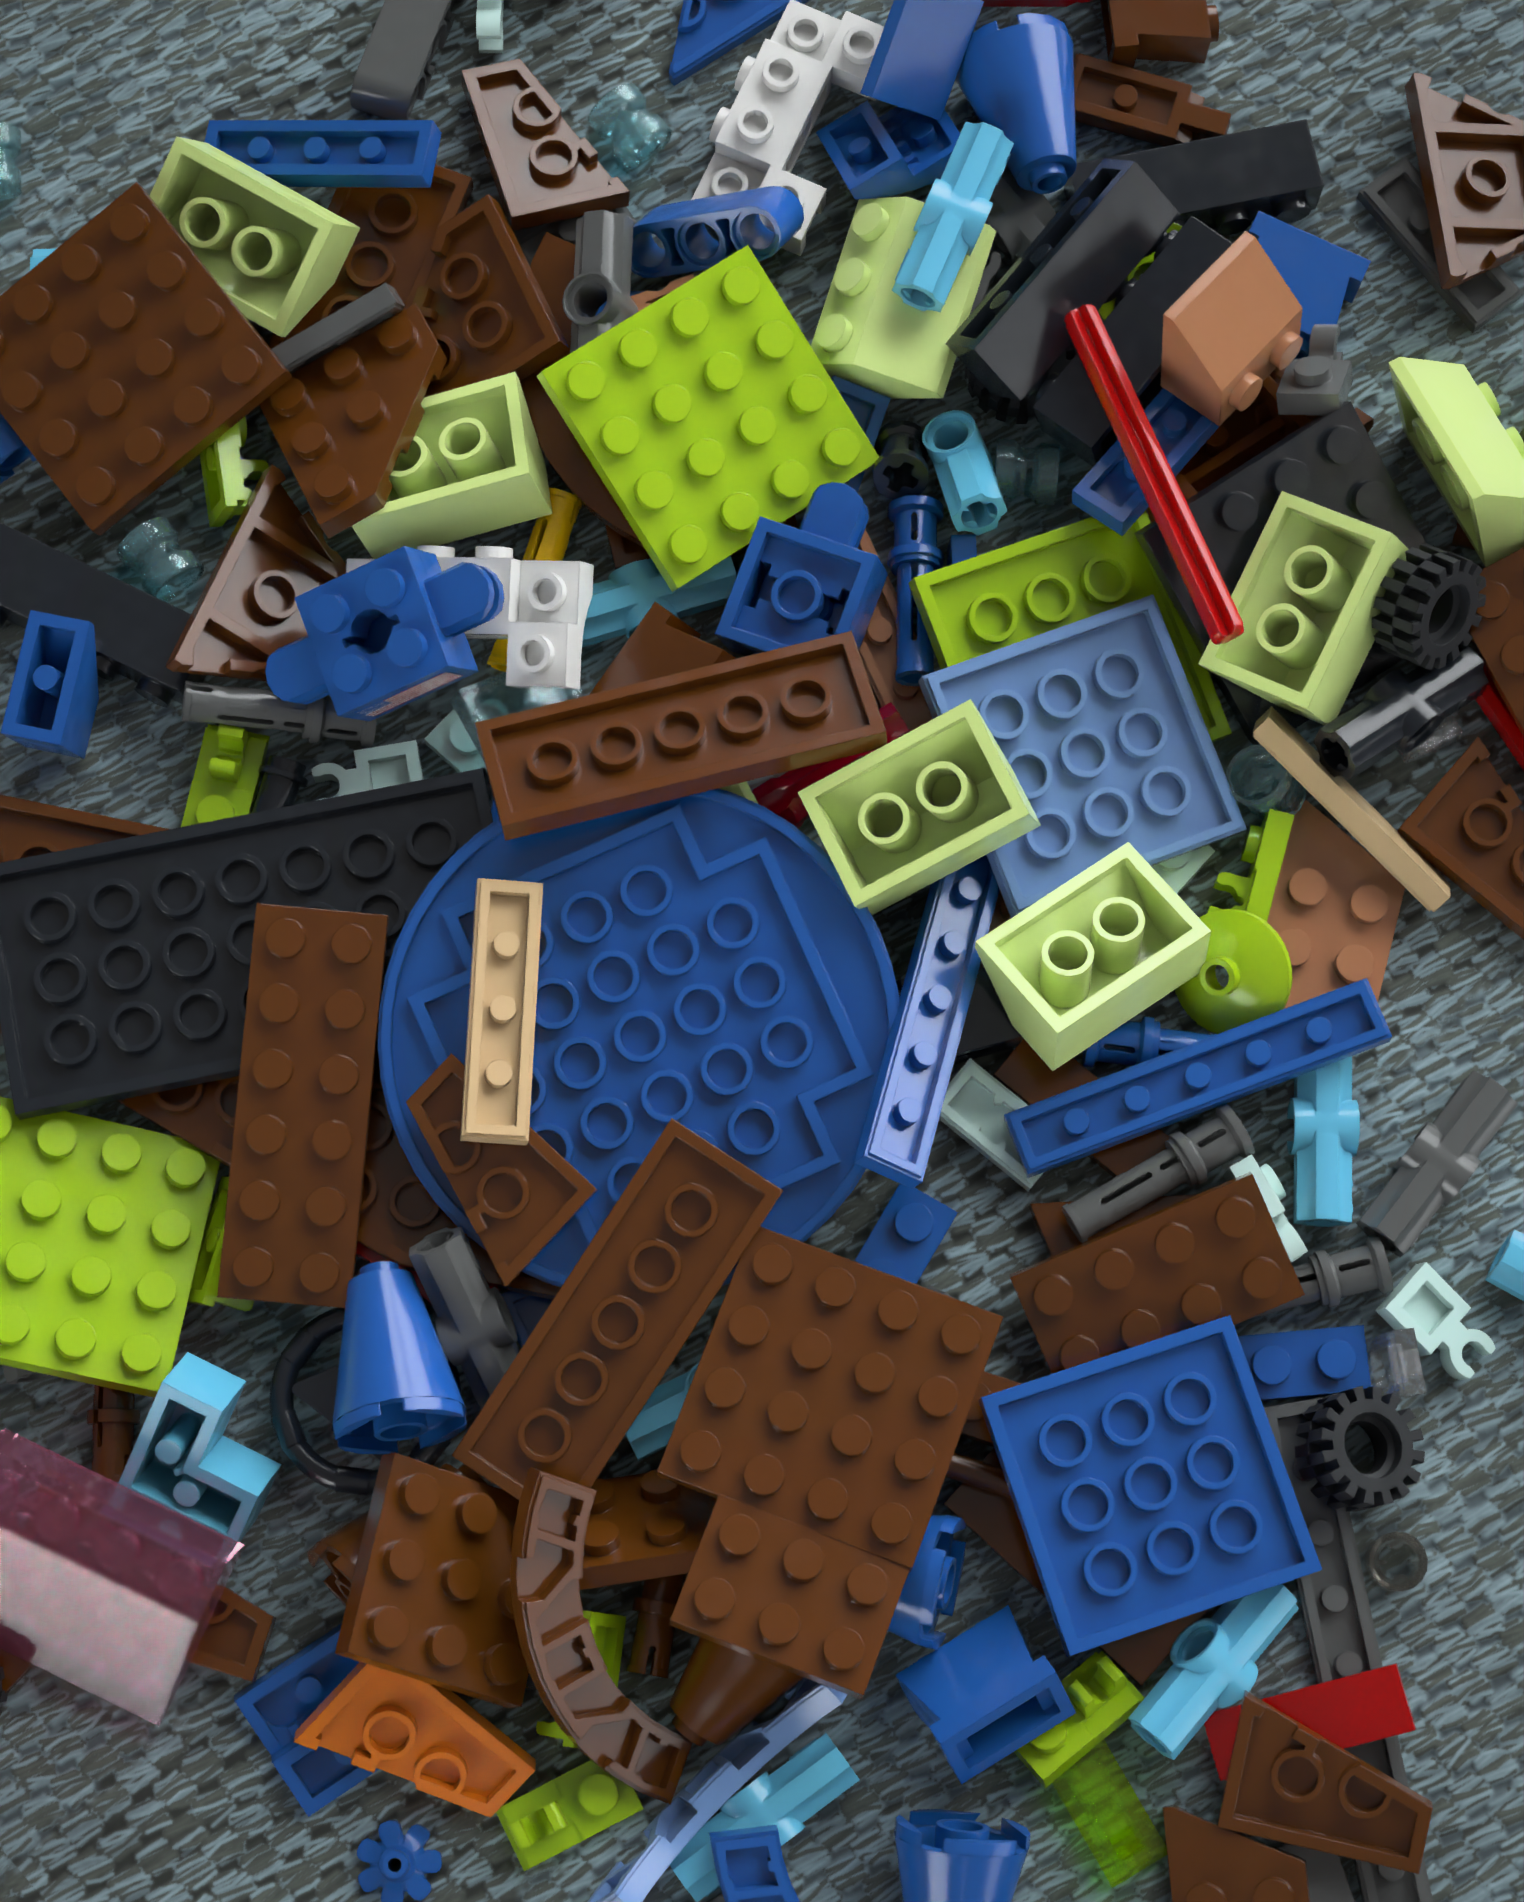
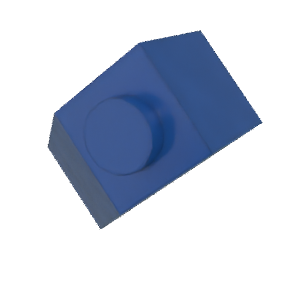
[0,610,99,759]

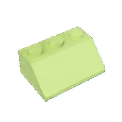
[150,136,360,337]
[811,196,996,399]
[1388,357,1524,567]
[352,372,553,559]
[1199,491,1409,725]
[798,699,1041,915]
[975,842,1211,1071]

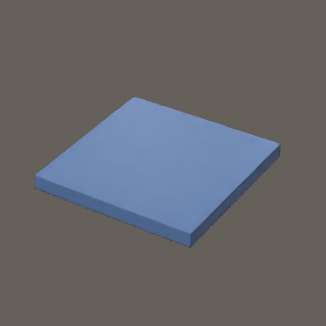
[918,595,1247,918]

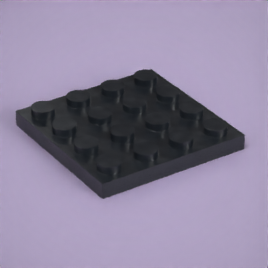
[1134,401,1426,750]

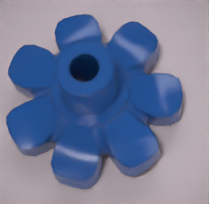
[357,1820,442,1902]

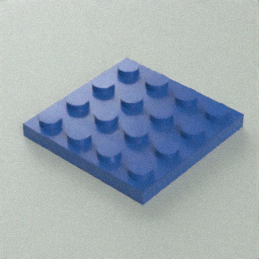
[978,1315,1322,1657]

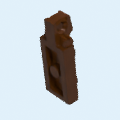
[1074,53,1231,147]

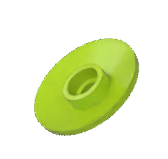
[1175,909,1292,1034]

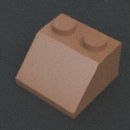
[1161,231,1303,426]

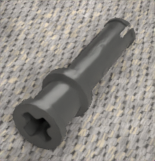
[182,680,377,748]
[1061,1104,1255,1243]
[1250,1235,1393,1319]

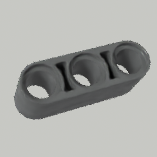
[350,0,457,120]

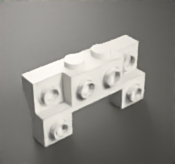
[691,0,884,256]
[346,545,594,690]

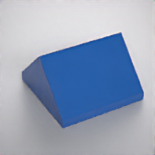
[860,0,984,120]

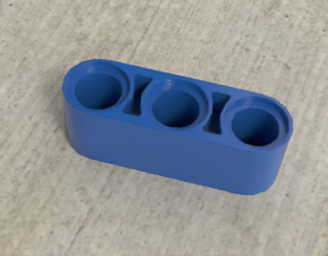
[631,186,804,278]

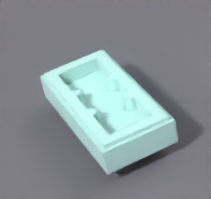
[939,1058,1043,1192]

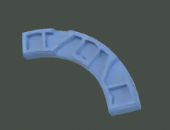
[588,1678,848,1902]

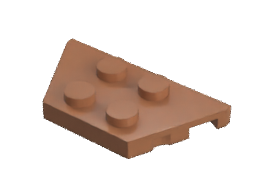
[1267,797,1405,1009]

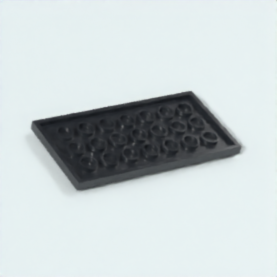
[0,768,493,1120]

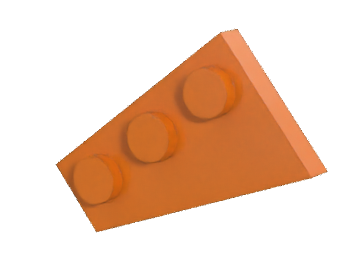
[294,1662,536,1818]

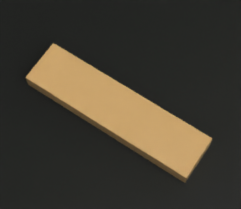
[1253,706,1450,912]
[460,878,543,1145]

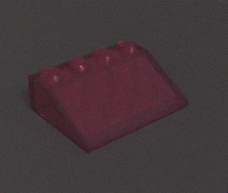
[0,1429,244,1726]

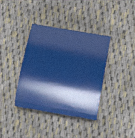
[816,100,960,200]
[234,1623,379,1817]

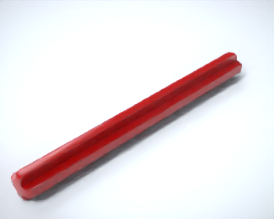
[1064,304,1244,645]

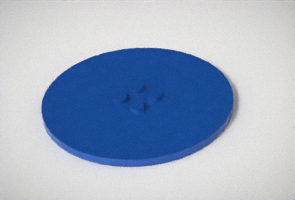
[378,788,900,1287]

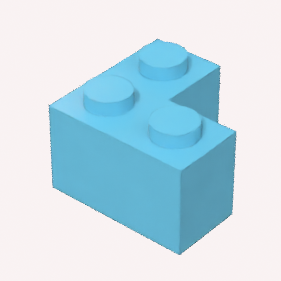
[114,1352,282,1551]

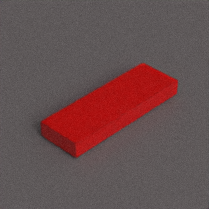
[1204,1663,1416,1781]

